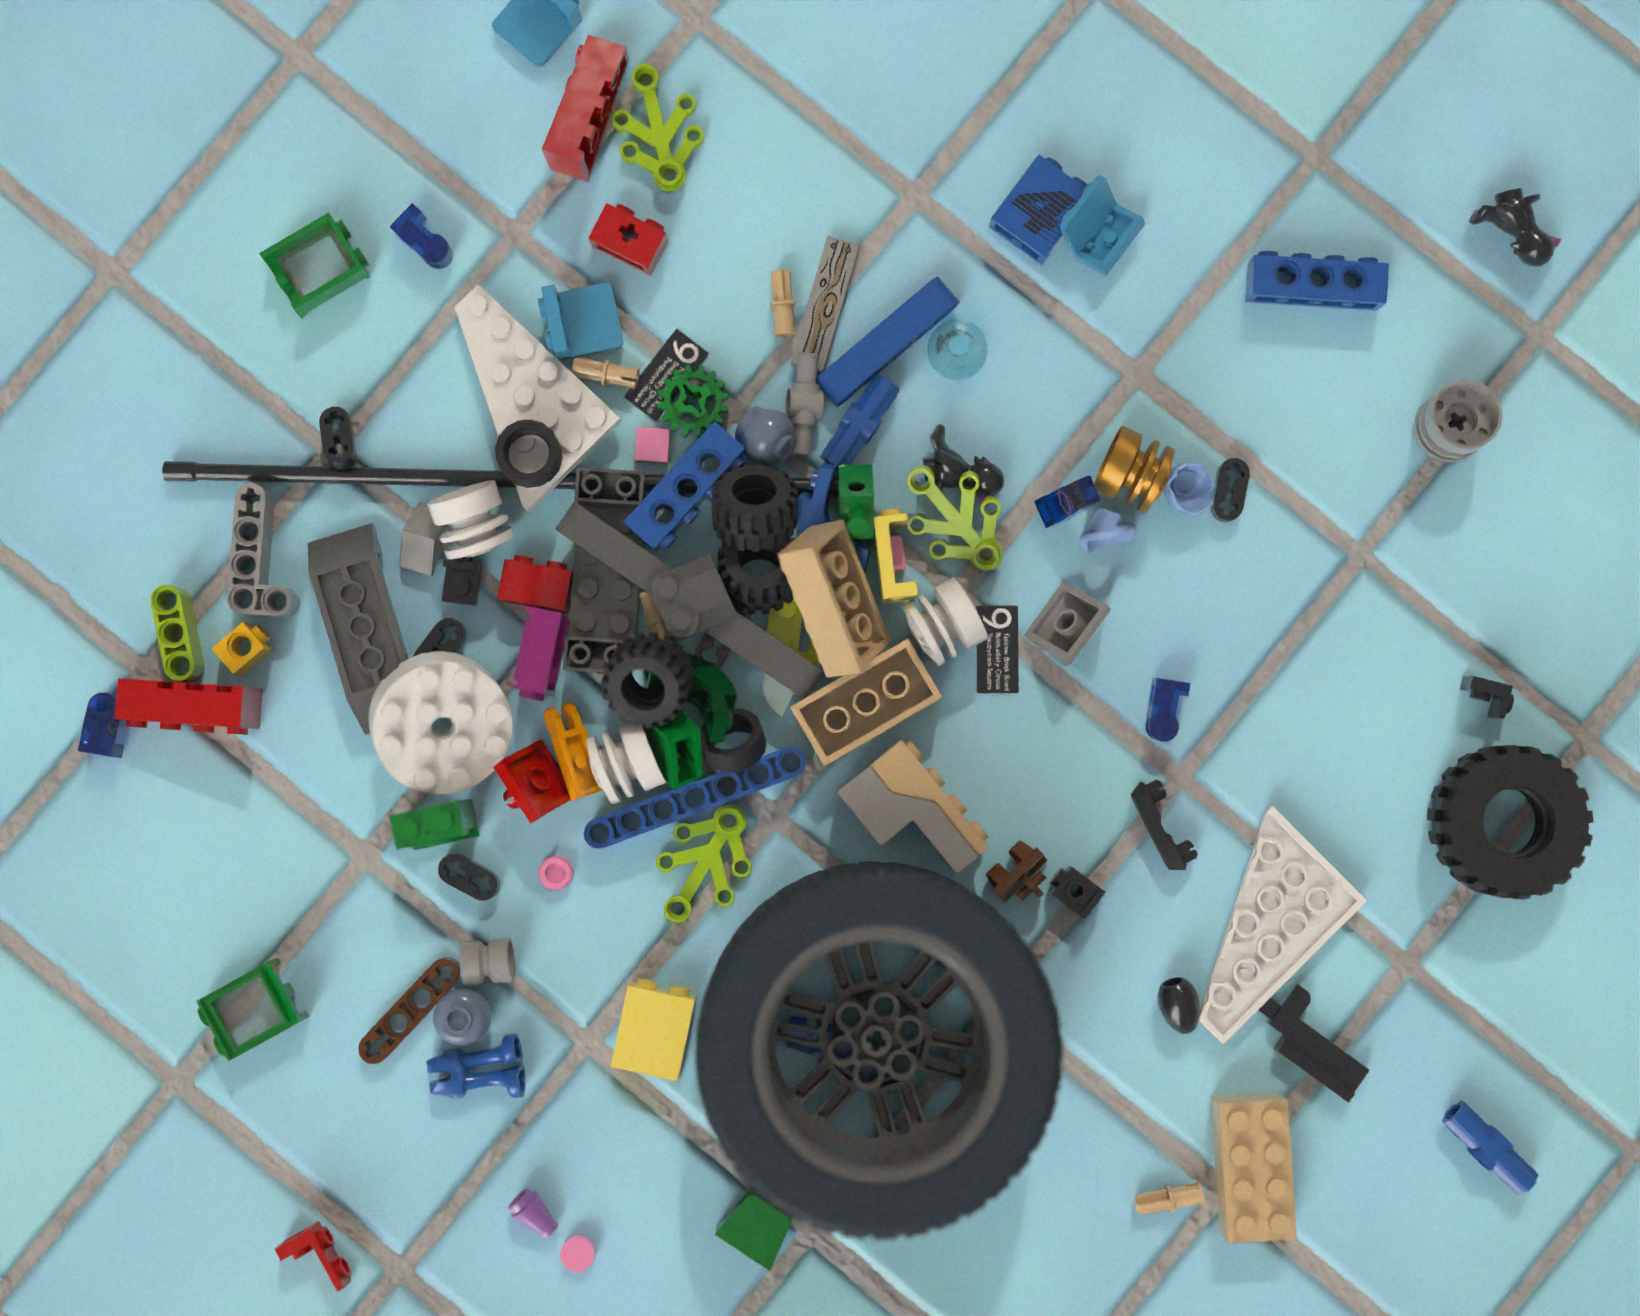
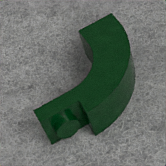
[642,651,737,743]

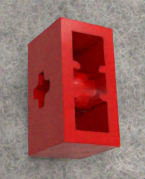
[588,203,669,276]

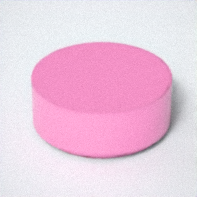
[539,856,574,890]
[560,1235,596,1272]

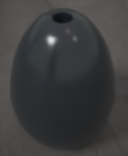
[1157,977,1200,1034]

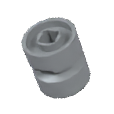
[459,938,515,987]

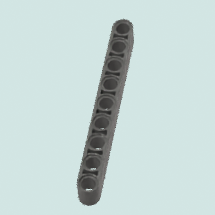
[555,502,823,699]

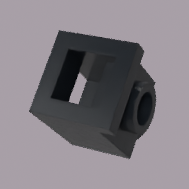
[1049,866,1105,919]

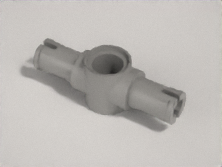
[785,352,824,455]

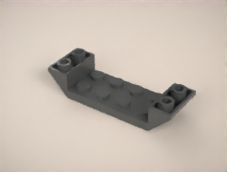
[562,467,645,673]
[308,523,409,735]

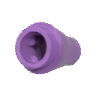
[508,1188,559,1239]

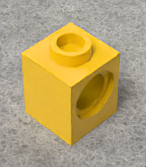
[211,622,274,676]

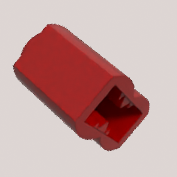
[497,555,573,613]

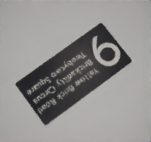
[624,329,709,421]
[976,606,1019,693]

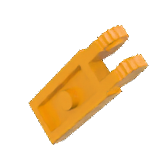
[543,702,602,801]

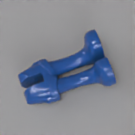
[426,1033,526,1099]

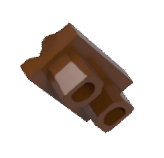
[986,840,1048,903]

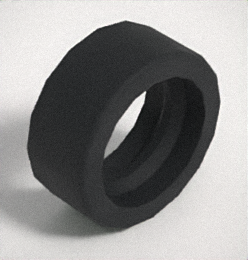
[495,419,563,488]
[700,708,766,773]

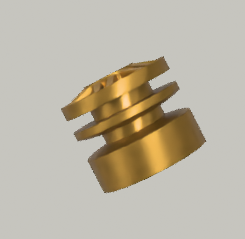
[1092,425,1175,514]

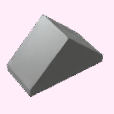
[399,503,448,576]

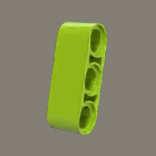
[151,585,204,682]

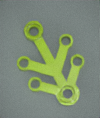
[612,64,704,192]
[907,465,1003,571]
[656,804,752,923]

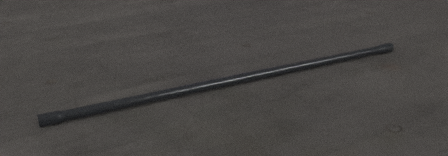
[162,461,862,497]

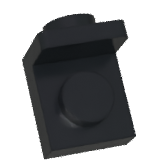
[441,557,482,606]
[1460,676,1514,719]

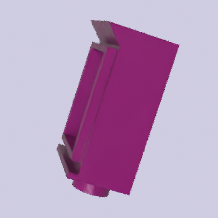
[511,606,570,701]

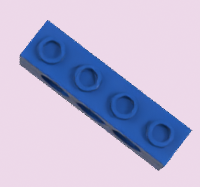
[1245,251,1389,311]
[624,421,746,554]

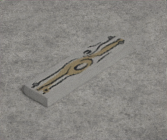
[791,236,859,373]

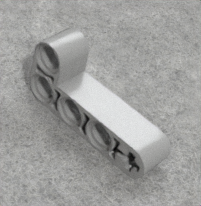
[227,482,300,618]

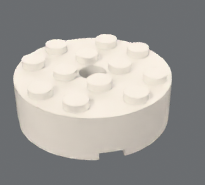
[369,651,512,794]

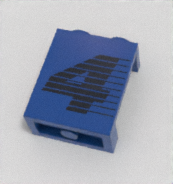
[989,154,1087,266]

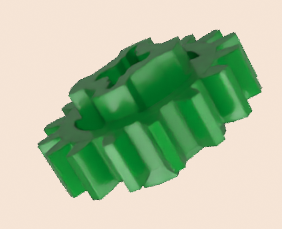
[657,365,730,439]

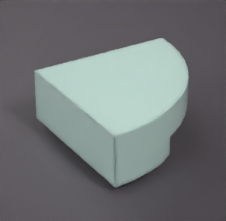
[763,674,794,717]

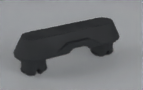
[1131,779,1198,870]

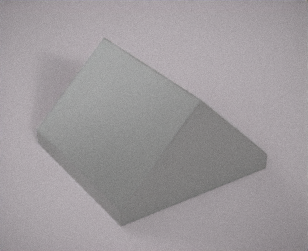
[1024,582,1111,666]

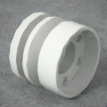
[427,480,514,559]
[902,577,988,667]
[586,721,667,804]

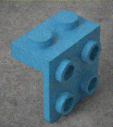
[492,0,583,67]
[1060,175,1145,276]
[538,283,624,361]

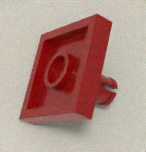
[493,739,571,824]

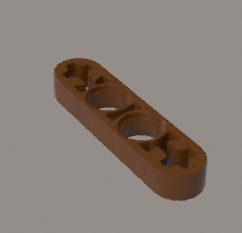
[358,957,461,1064]

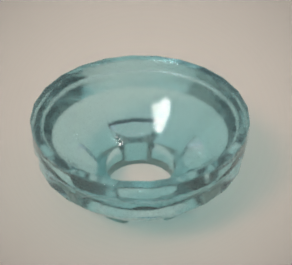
[927,319,988,380]

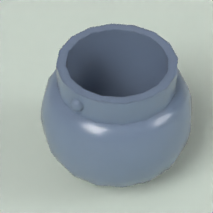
[735,406,797,466]
[433,988,491,1046]

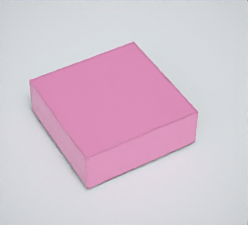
[634,427,671,464]
[890,535,906,573]

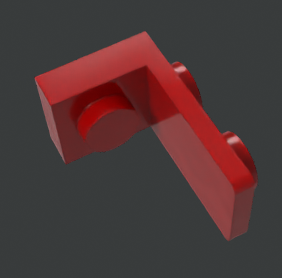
[274,1221,351,1292]

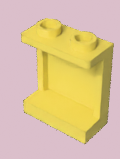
[873,509,918,604]
[611,978,697,1081]

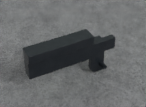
[1258,984,1370,1103]

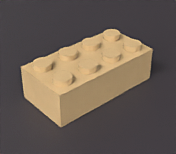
[778,520,890,678]
[790,639,942,766]
[1211,1093,1297,1243]

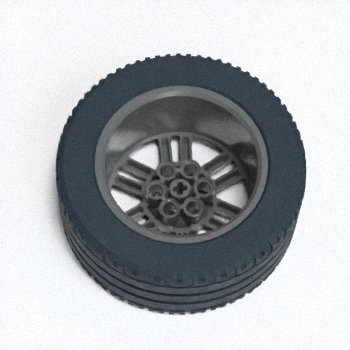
[695,861,1063,1241]

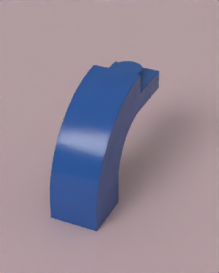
[797,463,873,574]

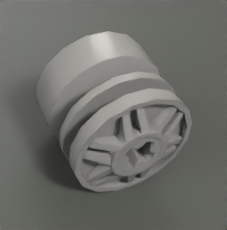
[1414,379,1503,463]

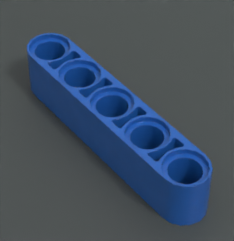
[816,276,960,407]

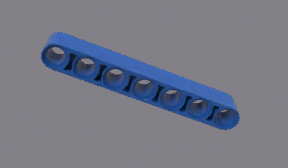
[583,747,806,849]

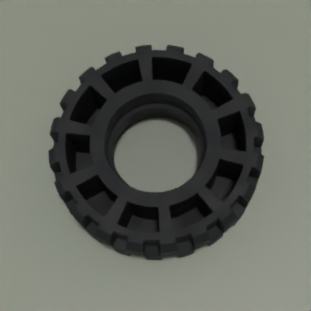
[1427,745,1594,900]

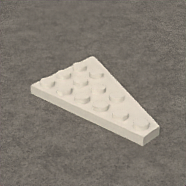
[454,284,621,513]
[1199,806,1367,1044]

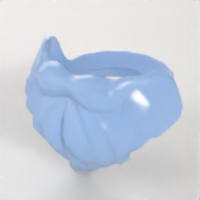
[1080,508,1136,553]

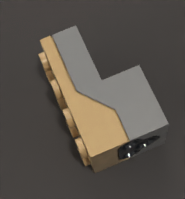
[837,740,989,874]

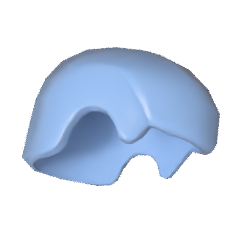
[1163,461,1216,515]

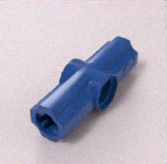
[820,373,900,470]
[1441,1100,1539,1196]

